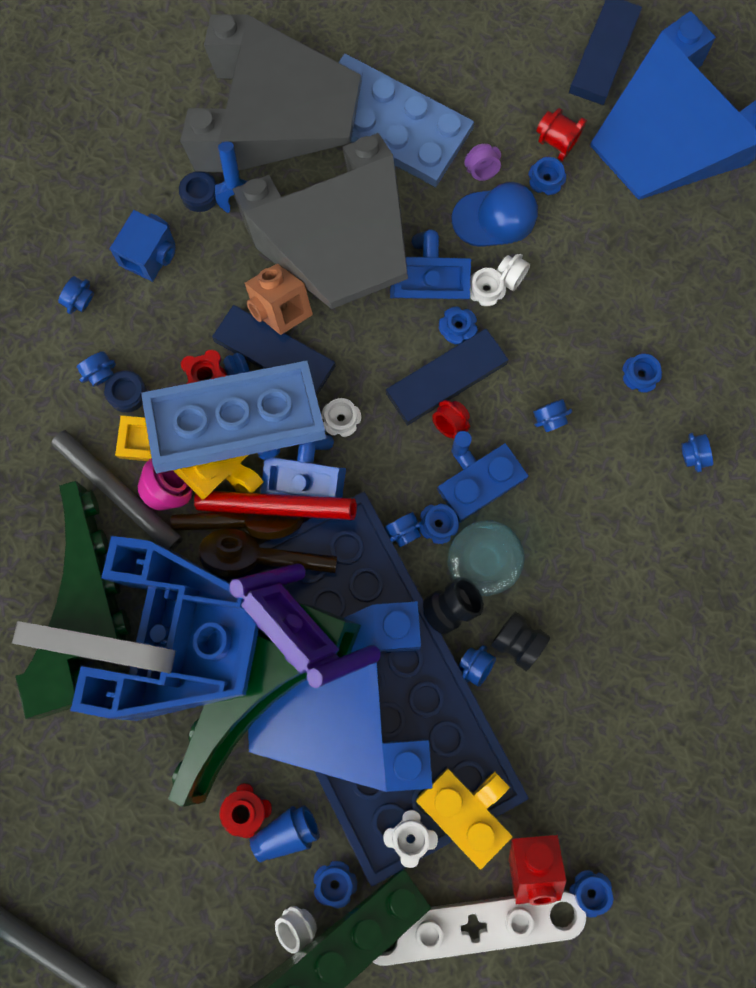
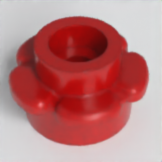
[432,400,470,438]

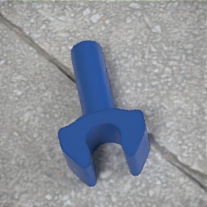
[215,142,248,213]

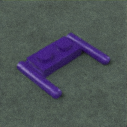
[229,563,381,688]

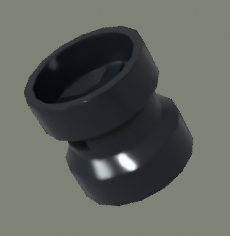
[423,577,484,634]
[490,611,551,672]

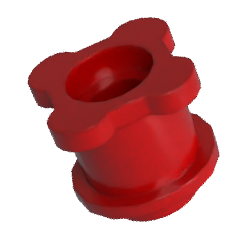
[536,108,587,162]
[181,350,227,384]
[219,783,272,838]

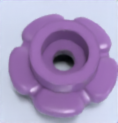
[464,144,501,181]

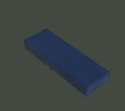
[569,0,642,105]
[212,305,336,397]
[386,328,508,426]

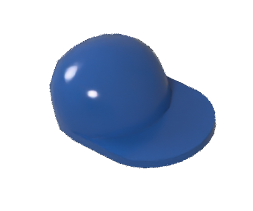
[452,182,538,247]

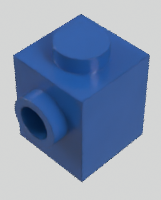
[109,210,176,282]

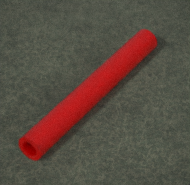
[194,491,357,520]

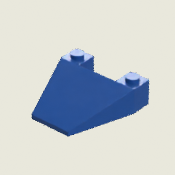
[590,11,756,200]
[70,536,259,721]
[248,601,433,792]

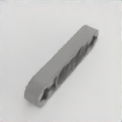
[12,621,176,674]

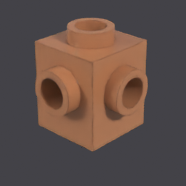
[245,263,313,335]

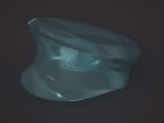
[447,520,525,596]

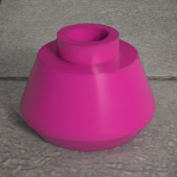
[138,458,193,511]

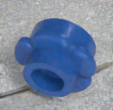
[528,157,566,195]
[58,276,94,314]
[439,307,478,344]
[77,351,116,387]
[622,354,662,393]
[533,399,572,432]
[681,433,713,472]
[419,503,459,544]
[384,512,424,548]
[459,645,496,687]
[313,861,357,908]
[569,870,614,918]

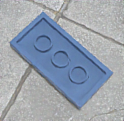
[338,54,474,187]
[141,361,326,474]

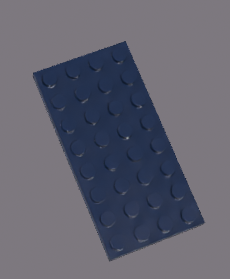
[218,491,529,887]

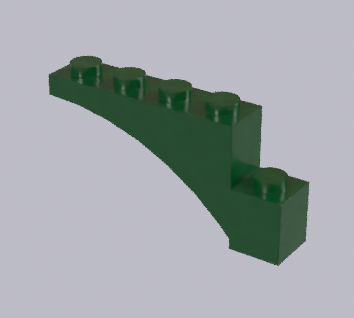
[15,481,131,719]
[168,602,361,807]
[249,870,432,988]

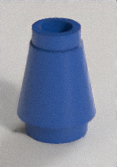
[250,805,319,863]

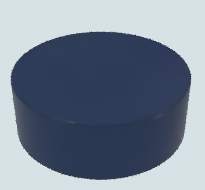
[179,171,217,212]
[104,371,147,413]

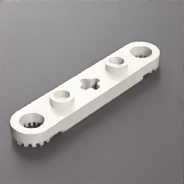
[373,890,586,966]

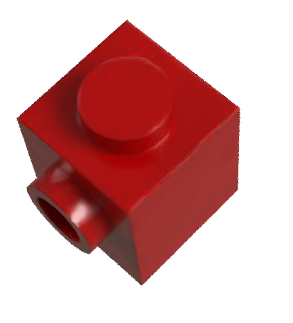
[509,835,566,906]

